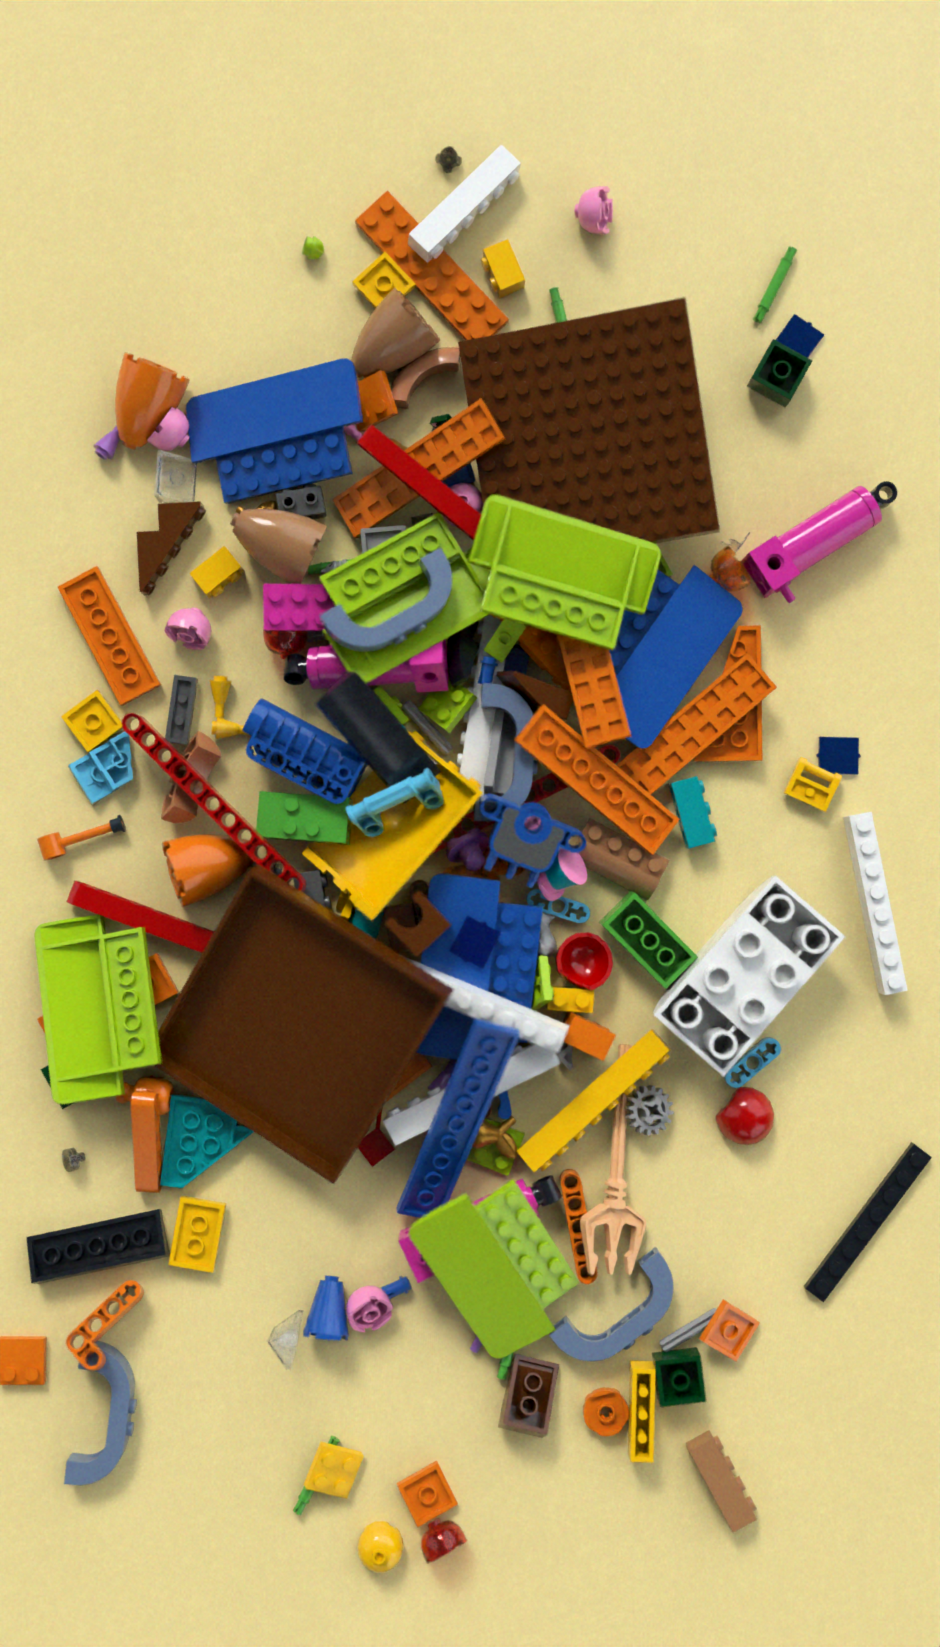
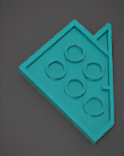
[160,1094,254,1188]

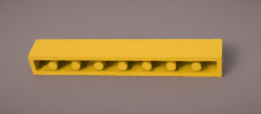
[516,1029,671,1172]

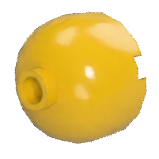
[358,1521,403,1573]

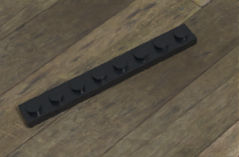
[804,1142,932,1302]

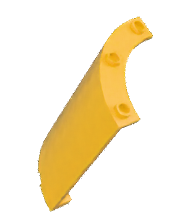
[302,731,483,920]

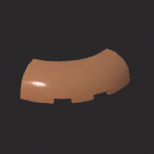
[390,347,460,409]
[161,731,221,823]

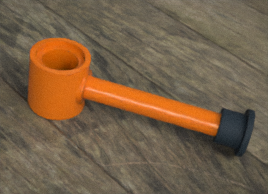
[37,815,126,861]

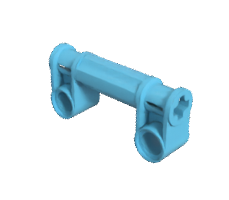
[346,768,444,837]

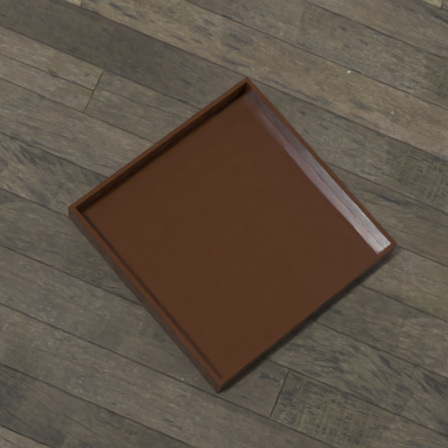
[458,297,720,544]
[154,864,454,1184]

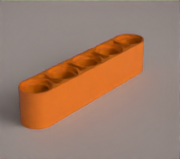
[131,1091,162,1193]
[560,1169,597,1284]

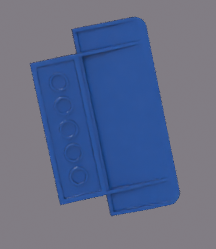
[186,358,363,504]
[610,565,743,749]
[417,874,543,1060]

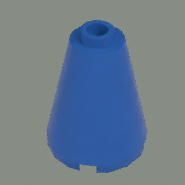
[303,1276,349,1340]

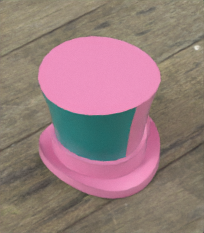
[537,848,587,901]

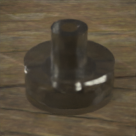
[62,1148,85,1172]

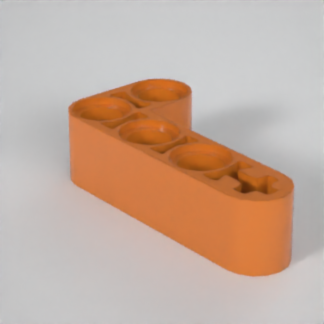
[66,1280,144,1371]

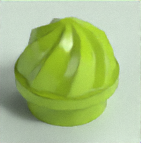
[302,236,324,259]

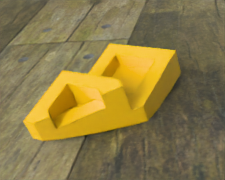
[336,891,353,921]

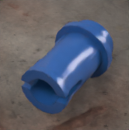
[478,656,498,684]
[381,1276,412,1299]

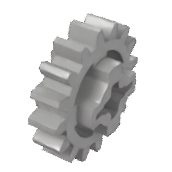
[624,1085,674,1135]

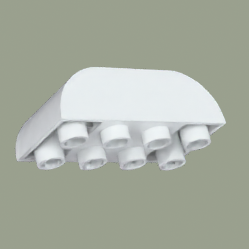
[653,876,845,1076]

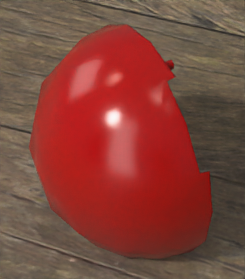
[555,932,613,990]
[716,1087,774,1145]

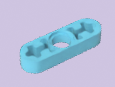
[526,889,590,923]
[724,1037,781,1088]

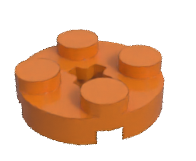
[583,1387,629,1436]

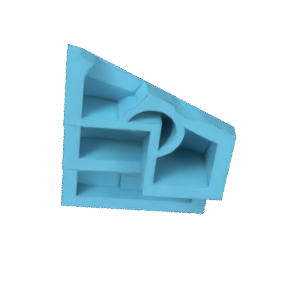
[68,732,133,805]

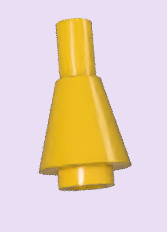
[209,676,232,717]
[211,717,249,739]

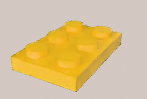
[168,1196,226,1273]

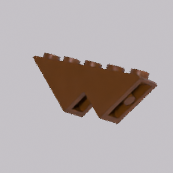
[137,501,206,595]

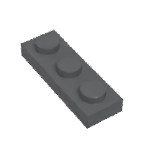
[165,675,198,745]

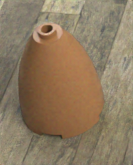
[351,288,440,378]
[230,509,327,584]

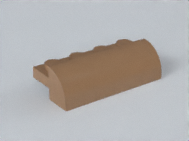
[575,818,670,900]

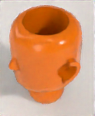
[116,1075,174,1115]

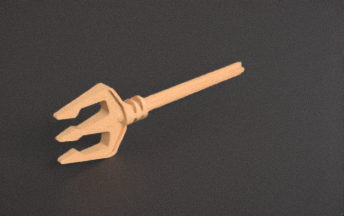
[580,1044,646,1275]

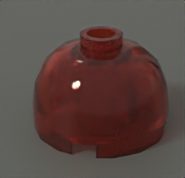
[263,631,308,659]
[421,1518,468,1564]

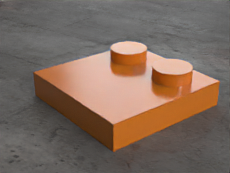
[356,370,398,432]
[699,1299,760,1362]
[0,1336,46,1385]
[397,1461,458,1527]

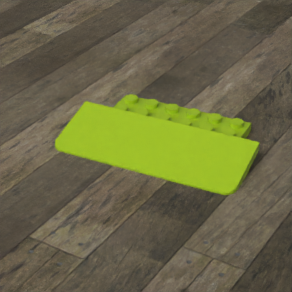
[468,495,661,650]
[319,512,491,683]
[34,914,162,1104]
[409,1179,580,1358]

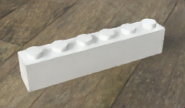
[408,145,521,263]

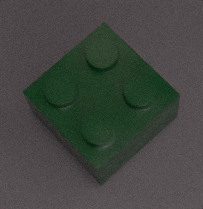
[747,339,812,408]
[652,1347,706,1407]

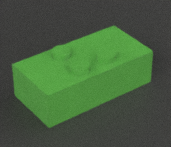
[256,791,353,845]
[599,891,698,989]

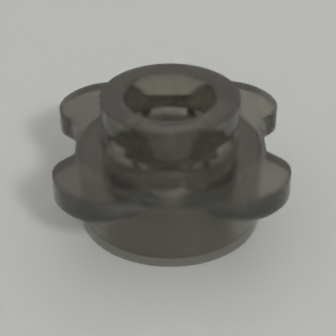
[435,146,462,173]

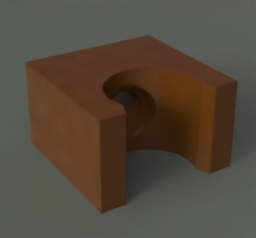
[385,890,452,957]
[384,902,417,953]

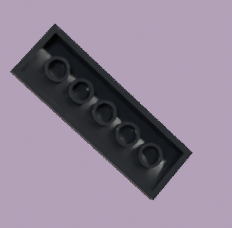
[315,671,441,804]
[26,1209,170,1284]

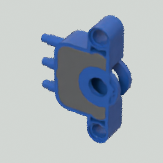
[479,793,586,888]

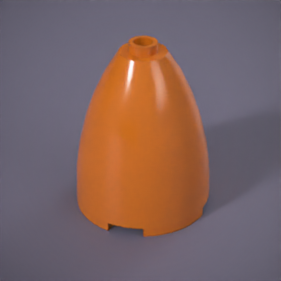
[115,352,190,450]
[162,834,254,907]

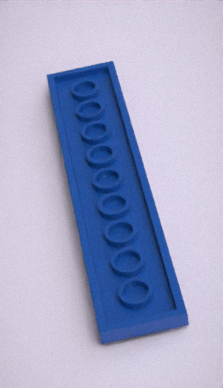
[396,1019,520,1218]

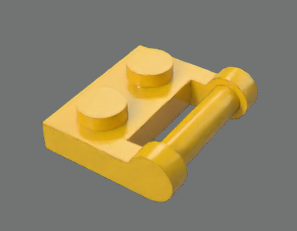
[783,757,842,812]

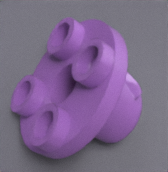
[446,828,489,871]

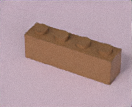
[686,1430,757,1532]

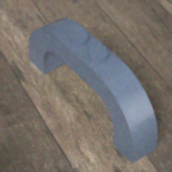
[320,547,452,652]
[473,683,537,821]
[549,1247,673,1361]
[64,1341,137,1485]

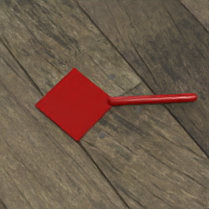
[358,1107,395,1167]

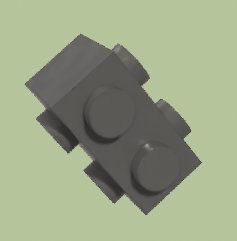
[276,484,327,519]

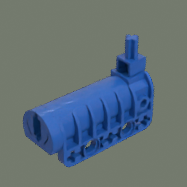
[242,698,368,804]

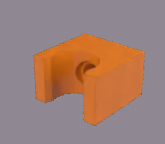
[562,1011,616,1061]

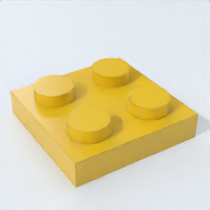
[352,252,416,308]
[61,690,123,753]
[304,1441,364,1499]

